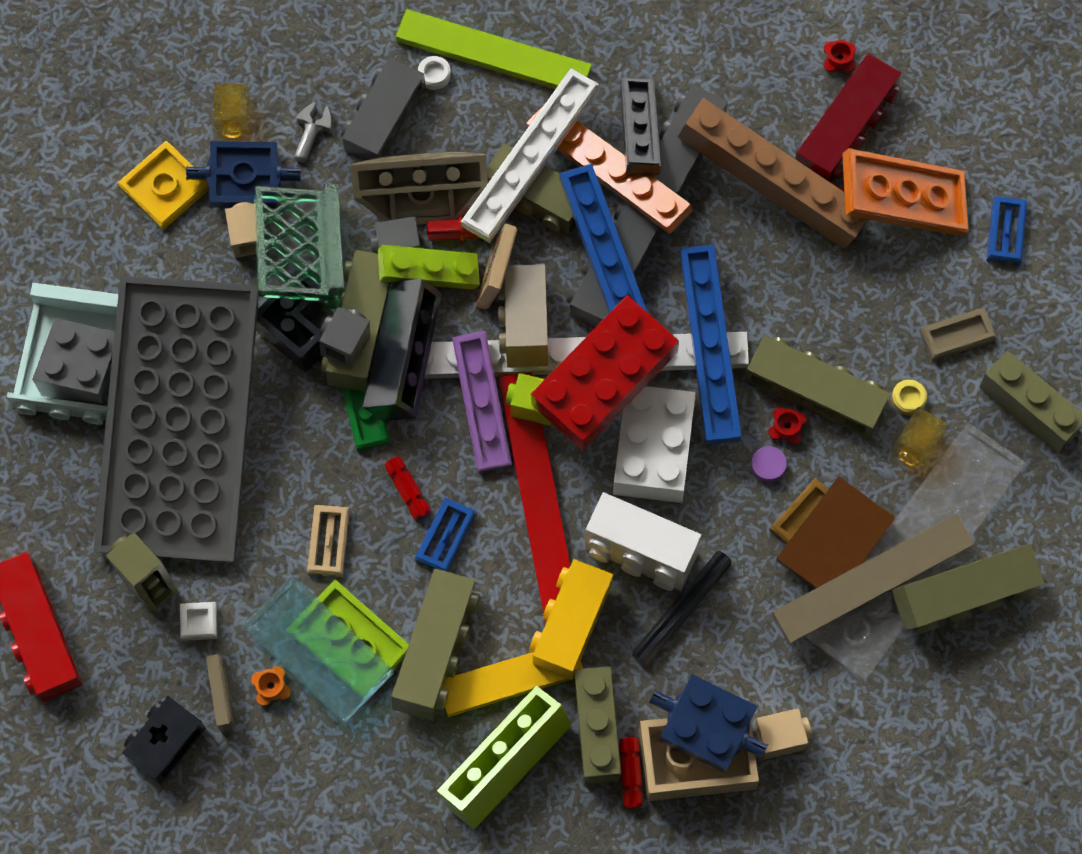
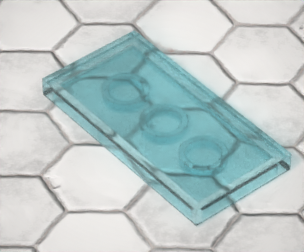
[242,575,394,724]

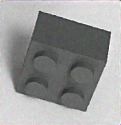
[32,318,115,406]

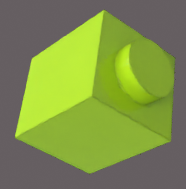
[506,373,551,426]

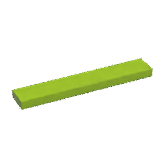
[395,9,592,90]

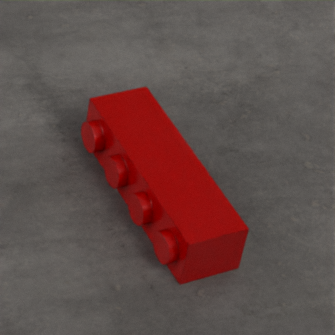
[0,551,83,702]

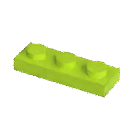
[378,245,480,289]

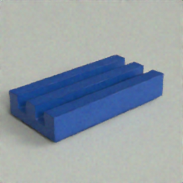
[986,196,1027,265]
[415,497,477,572]

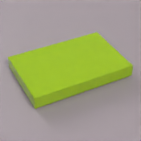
[286,580,409,702]

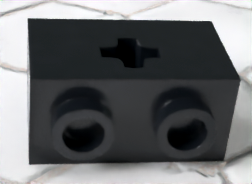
[122,696,206,785]

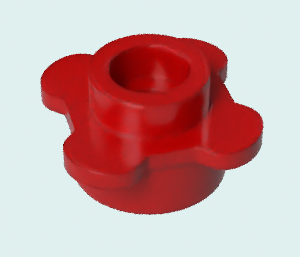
[823,40,856,73]
[768,407,806,445]

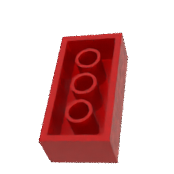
[531,295,679,451]

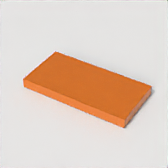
[843,148,969,236]

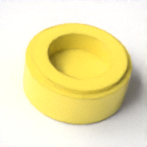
[891,380,927,416]

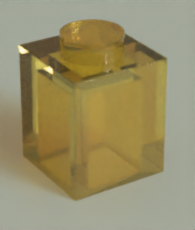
[213,84,251,138]
[893,407,948,468]

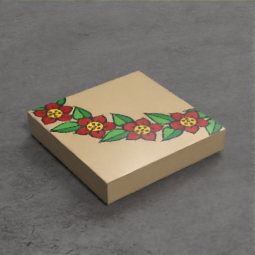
[475,223,517,310]

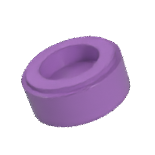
[751,446,786,483]

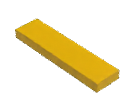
[444,652,583,717]

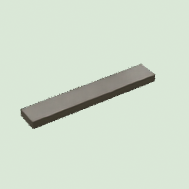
[771,513,975,645]

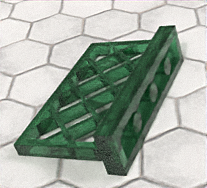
[254,183,344,310]

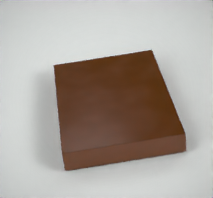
[775,476,895,589]

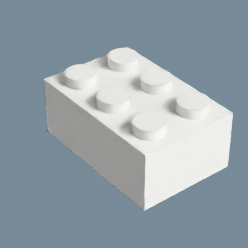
[613,386,696,503]
[585,492,702,591]

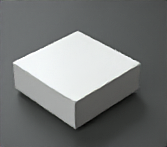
[180,602,217,641]

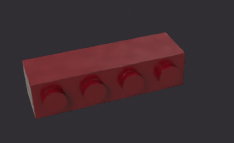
[795,53,902,182]

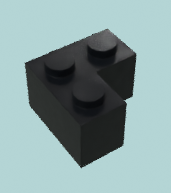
[256,268,327,373]

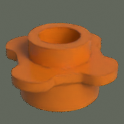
[251,666,291,706]

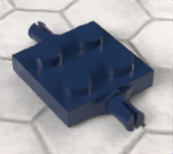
[186,141,301,208]
[649,674,768,773]

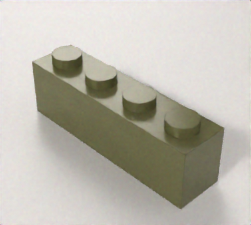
[321,250,392,392]
[745,335,890,439]
[891,543,1045,634]
[391,568,480,721]

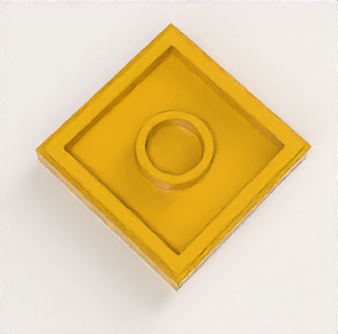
[117,141,209,230]

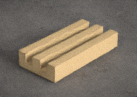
[307,505,350,577]

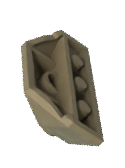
[351,152,488,225]

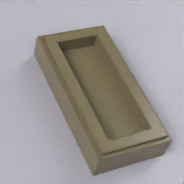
[919,307,997,361]
[206,654,235,733]

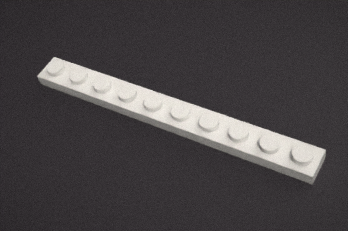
[424,332,749,379]

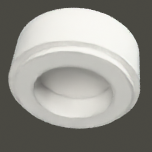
[418,56,451,90]

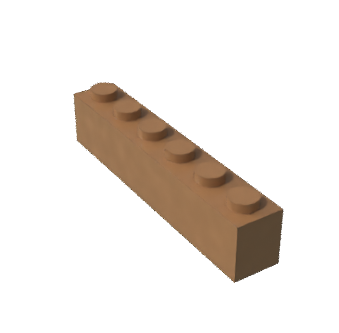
[677,98,867,249]

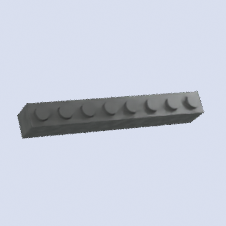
[567,85,728,328]

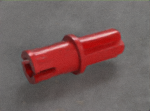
[427,216,480,243]

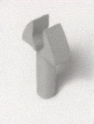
[294,102,332,163]

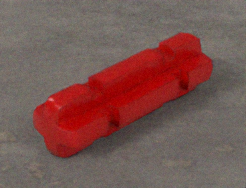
[385,456,431,521]
[619,737,643,809]

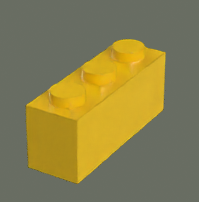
[529,559,613,680]

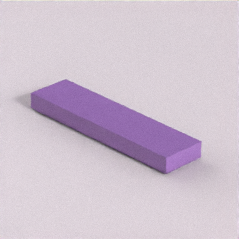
[452,331,512,473]

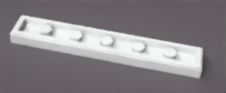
[461,69,599,243]

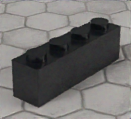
[363,278,442,421]

